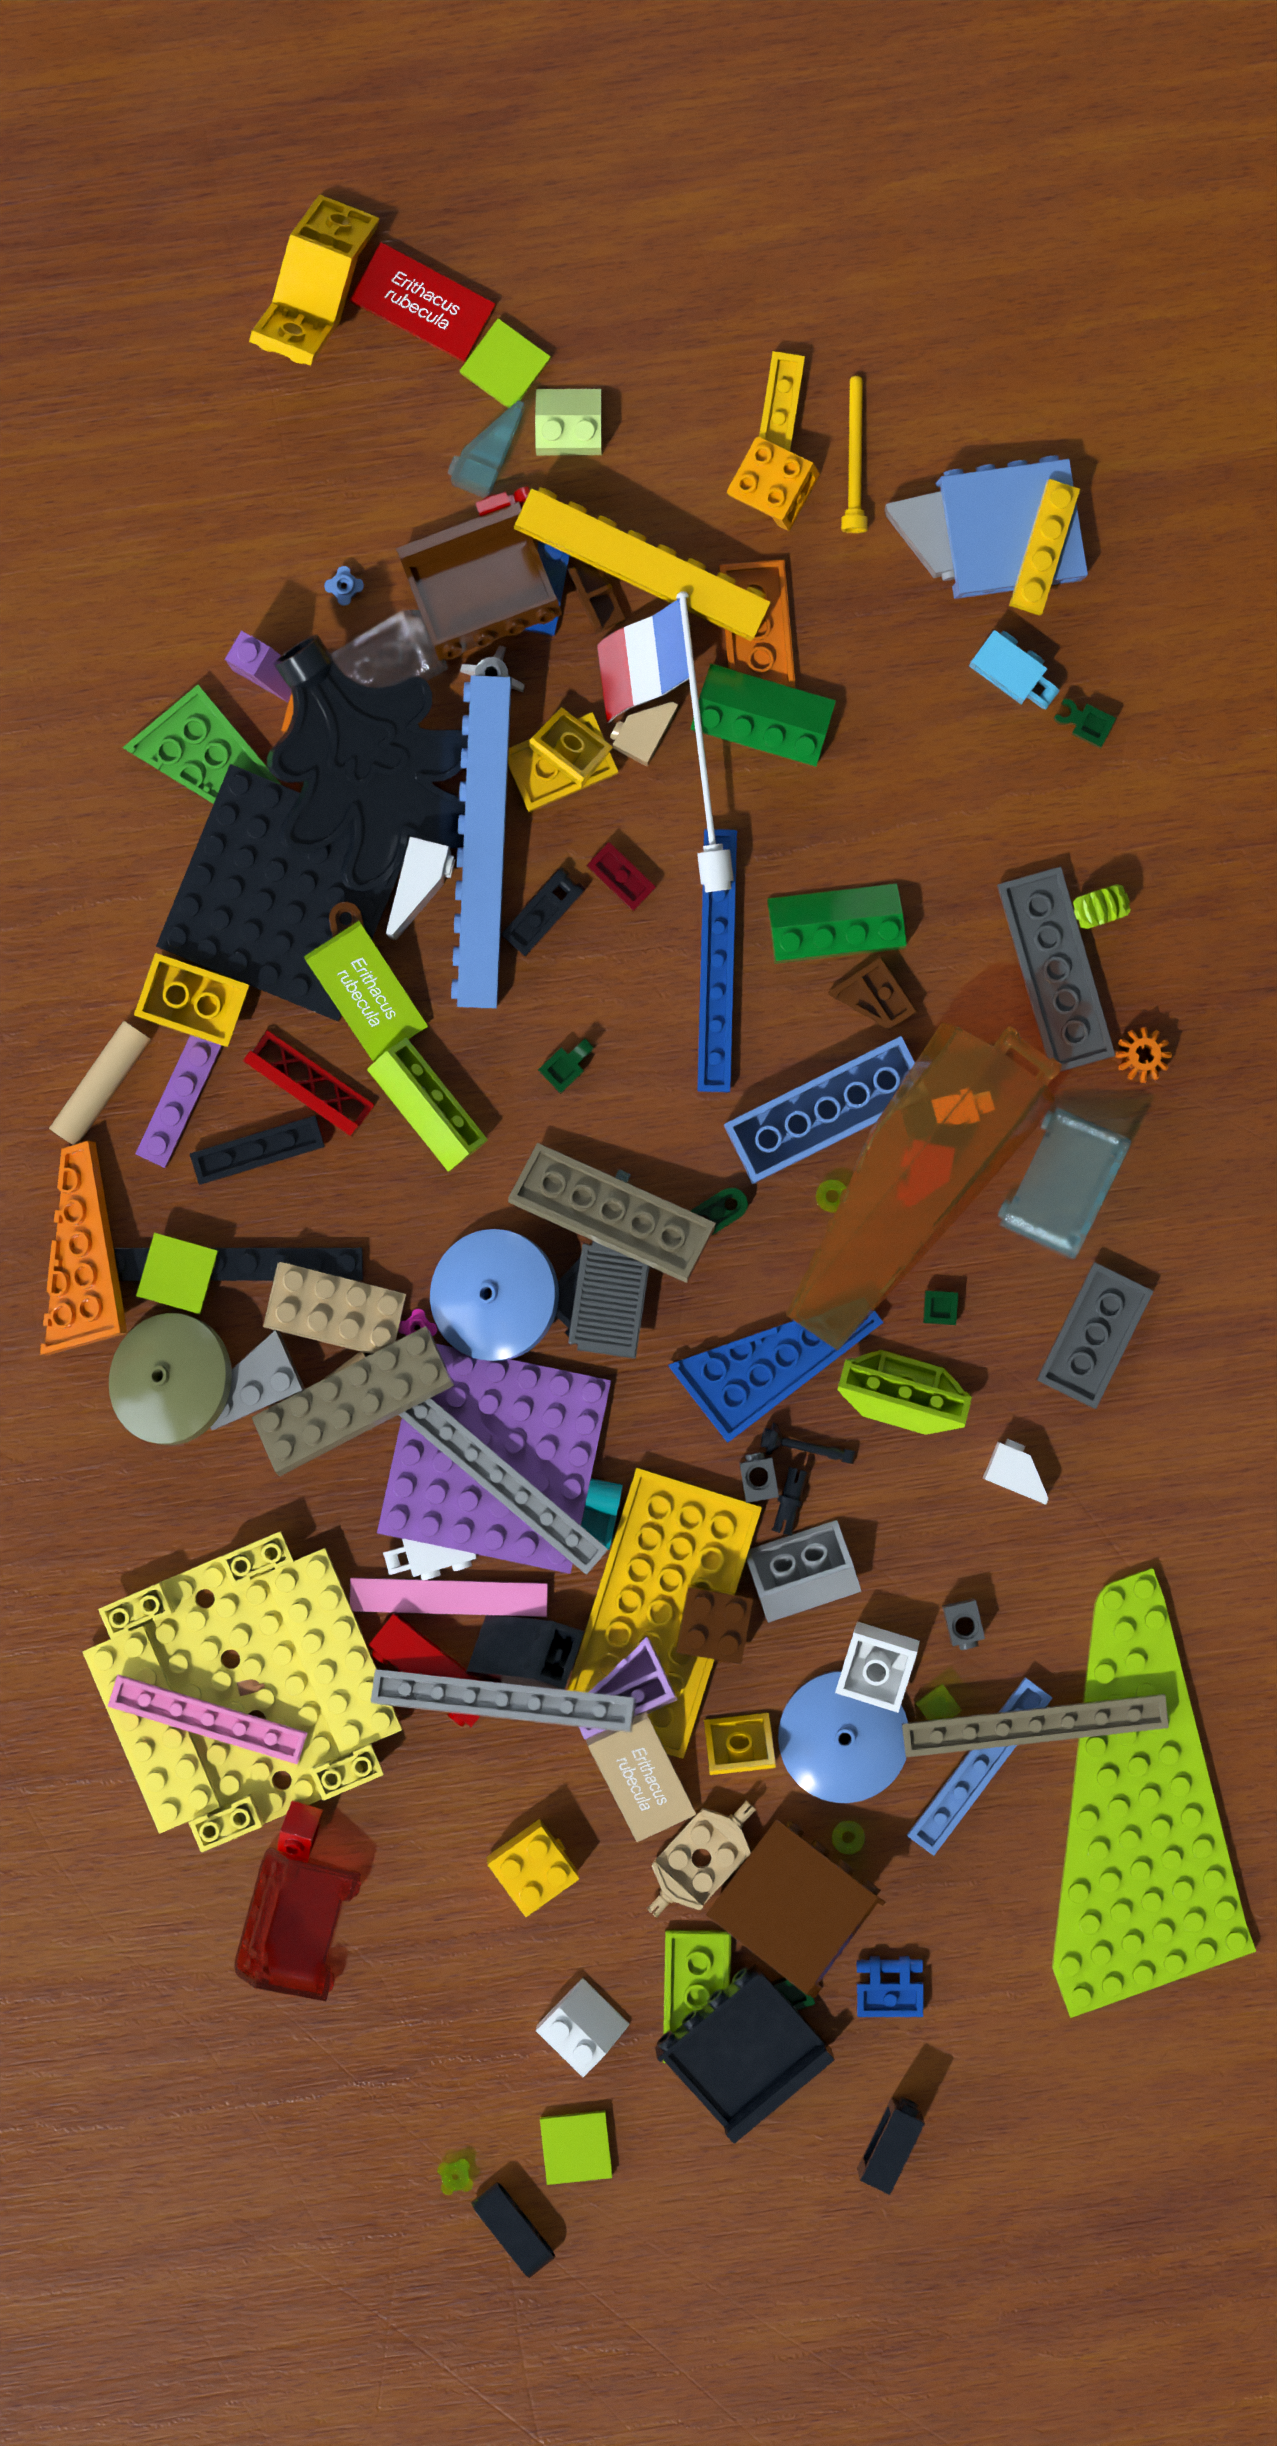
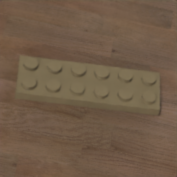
[508,1143,716,1283]
[252,1326,454,1476]

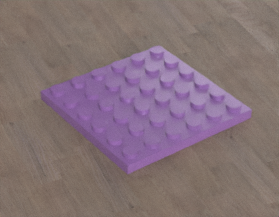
[377,1344,611,1574]

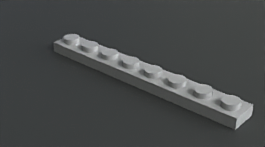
[399,1398,608,1575]
[371,1669,636,1733]

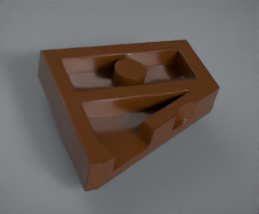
[828,957,917,1030]

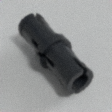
[772,1467,809,1536]

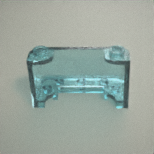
[997,1107,1131,1259]

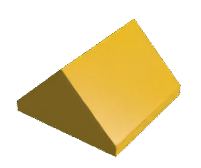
[529,707,613,788]
[704,1713,776,1775]

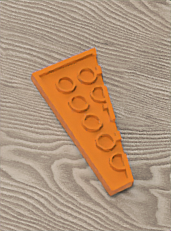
[40,1141,128,1356]

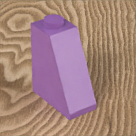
[225,631,291,703]

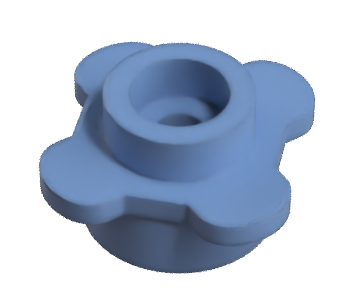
[324,566,364,606]

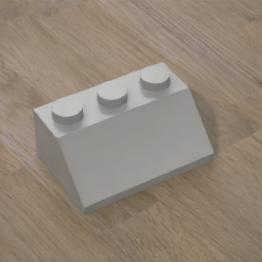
[746,1520,861,1623]

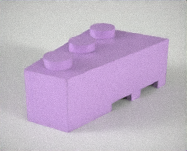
[579,1637,678,1740]

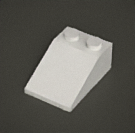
[386,837,456,940]

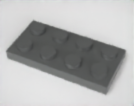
[1036,1262,1153,1409]

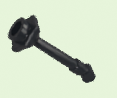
[760,1422,856,1464]

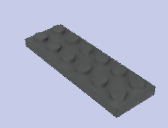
[997,867,1115,1074]

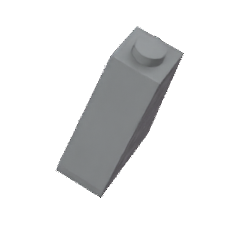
[884,491,955,581]

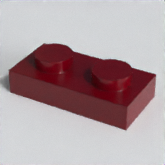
[586,842,656,912]

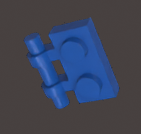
[856,1956,923,2017]

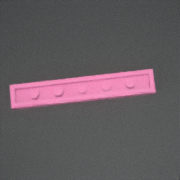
[350,1578,548,1617]
[108,1674,307,1764]

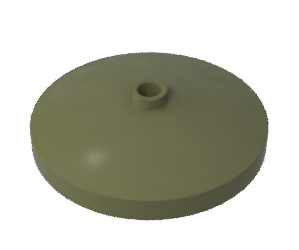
[109,1313,232,1445]

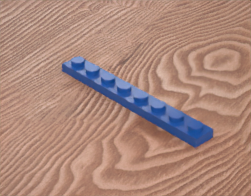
[697,829,737,1093]

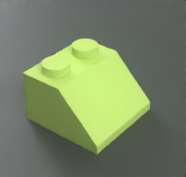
[535,389,602,456]

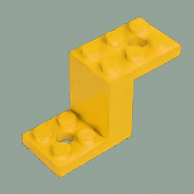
[249,194,380,366]

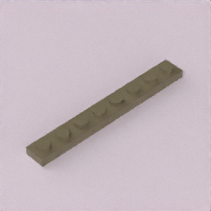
[902,1694,1169,1757]

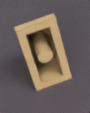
[610,702,678,767]

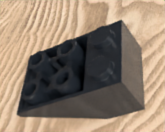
[466,1615,584,1690]

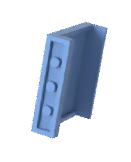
[936,455,1088,599]

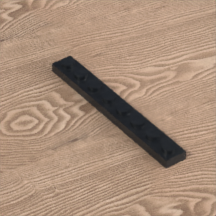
[113,1248,363,1281]

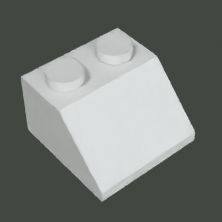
[835,1621,920,1712]
[536,1978,630,2077]

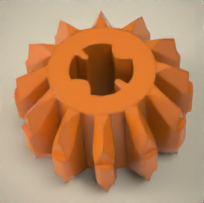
[1115,1027,1172,1083]

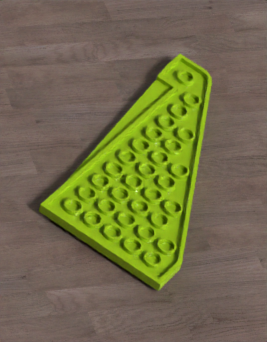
[1052,1567,1256,2018]

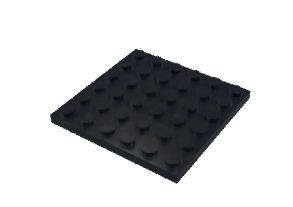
[156,764,410,1022]

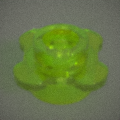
[437,2159,473,2195]

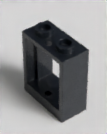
[857,2097,925,2195]

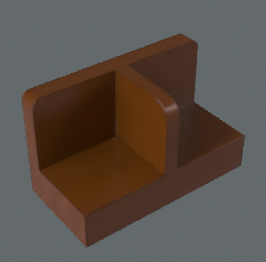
[568,564,626,634]

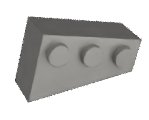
[211,1330,305,1430]

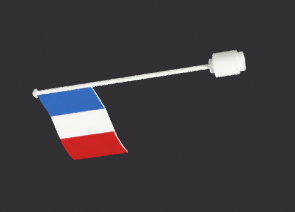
[597,591,734,892]

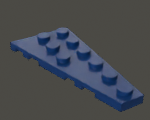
[668,1296,884,1443]

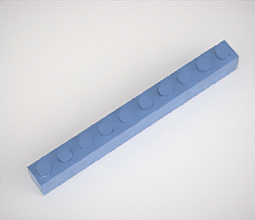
[451,675,512,1009]

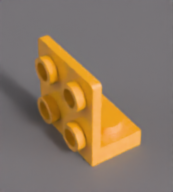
[727,437,820,531]

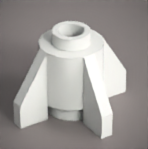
[460,645,525,692]

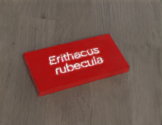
[350,242,496,363]

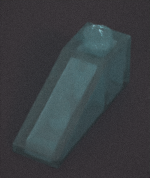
[448,401,525,498]

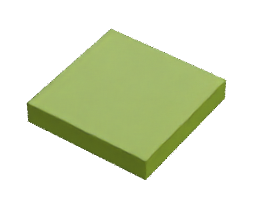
[459,319,551,411]
[136,1233,219,1314]
[540,2110,612,2185]

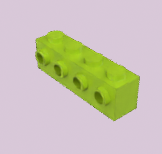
[367,1037,488,1172]

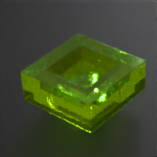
[915,1683,962,1720]

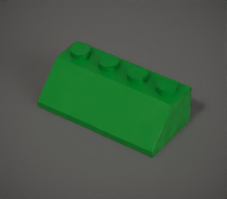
[690,663,836,767]
[767,884,907,964]

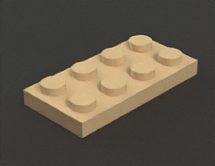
[263,1262,406,1354]

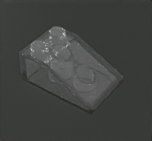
[331,610,448,688]

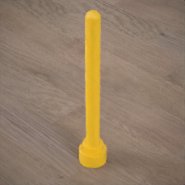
[841,375,868,533]

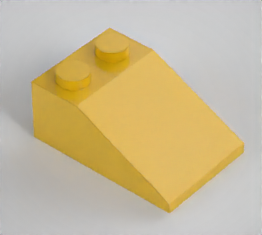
[134,953,249,1047]

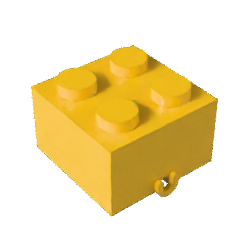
[487,1819,579,1917]

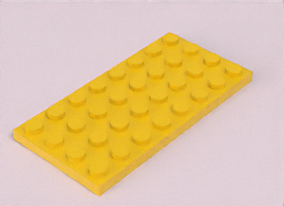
[567,1468,762,1759]

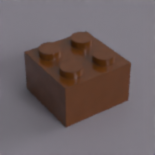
[676,1585,753,1664]

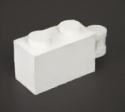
[383,1539,477,1581]

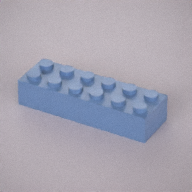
[723,1036,931,1184]

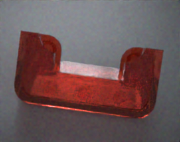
[234,1848,361,2001]

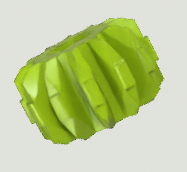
[1073,884,1131,929]

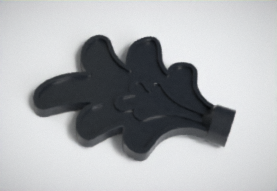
[267,635,468,891]

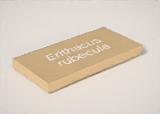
[586,1712,696,1842]

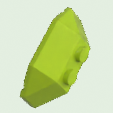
[837,1350,972,1435]

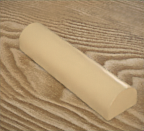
[49,1021,152,1145]

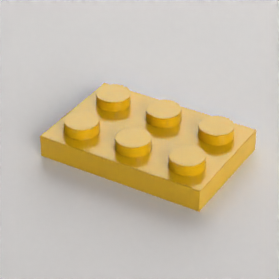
[508,712,619,812]

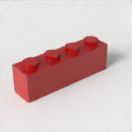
[369,1612,481,1727]

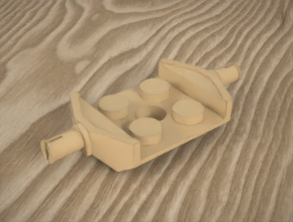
[647,1800,756,1918]

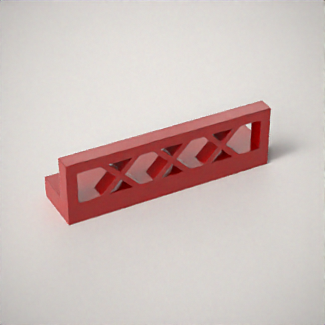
[243,1030,375,1137]

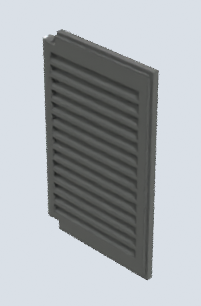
[568,1241,649,1359]

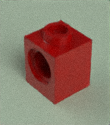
[277,1801,323,1860]

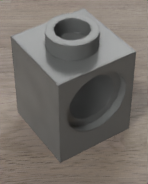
[739,1452,779,1503]
[942,1598,985,1650]

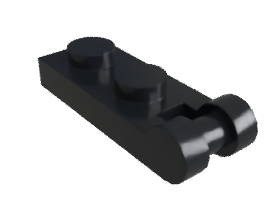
[501,867,586,957]

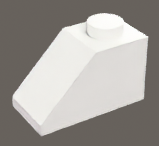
[983,1439,1048,1504]

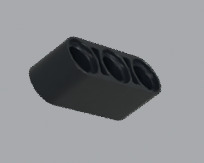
[471,2182,556,2278]

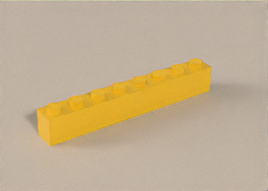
[513,487,770,641]

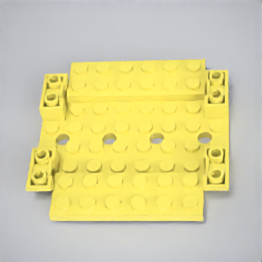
[82,1531,403,1853]

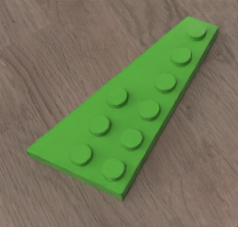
[122,685,281,804]

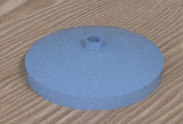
[430,1229,559,1361]
[778,1670,908,1803]

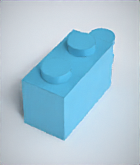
[969,630,1060,710]

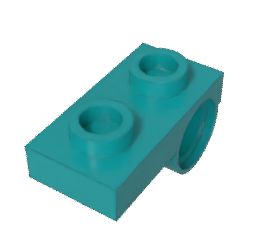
[581,1478,623,1550]

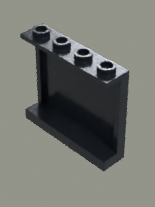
[655,1964,835,2144]

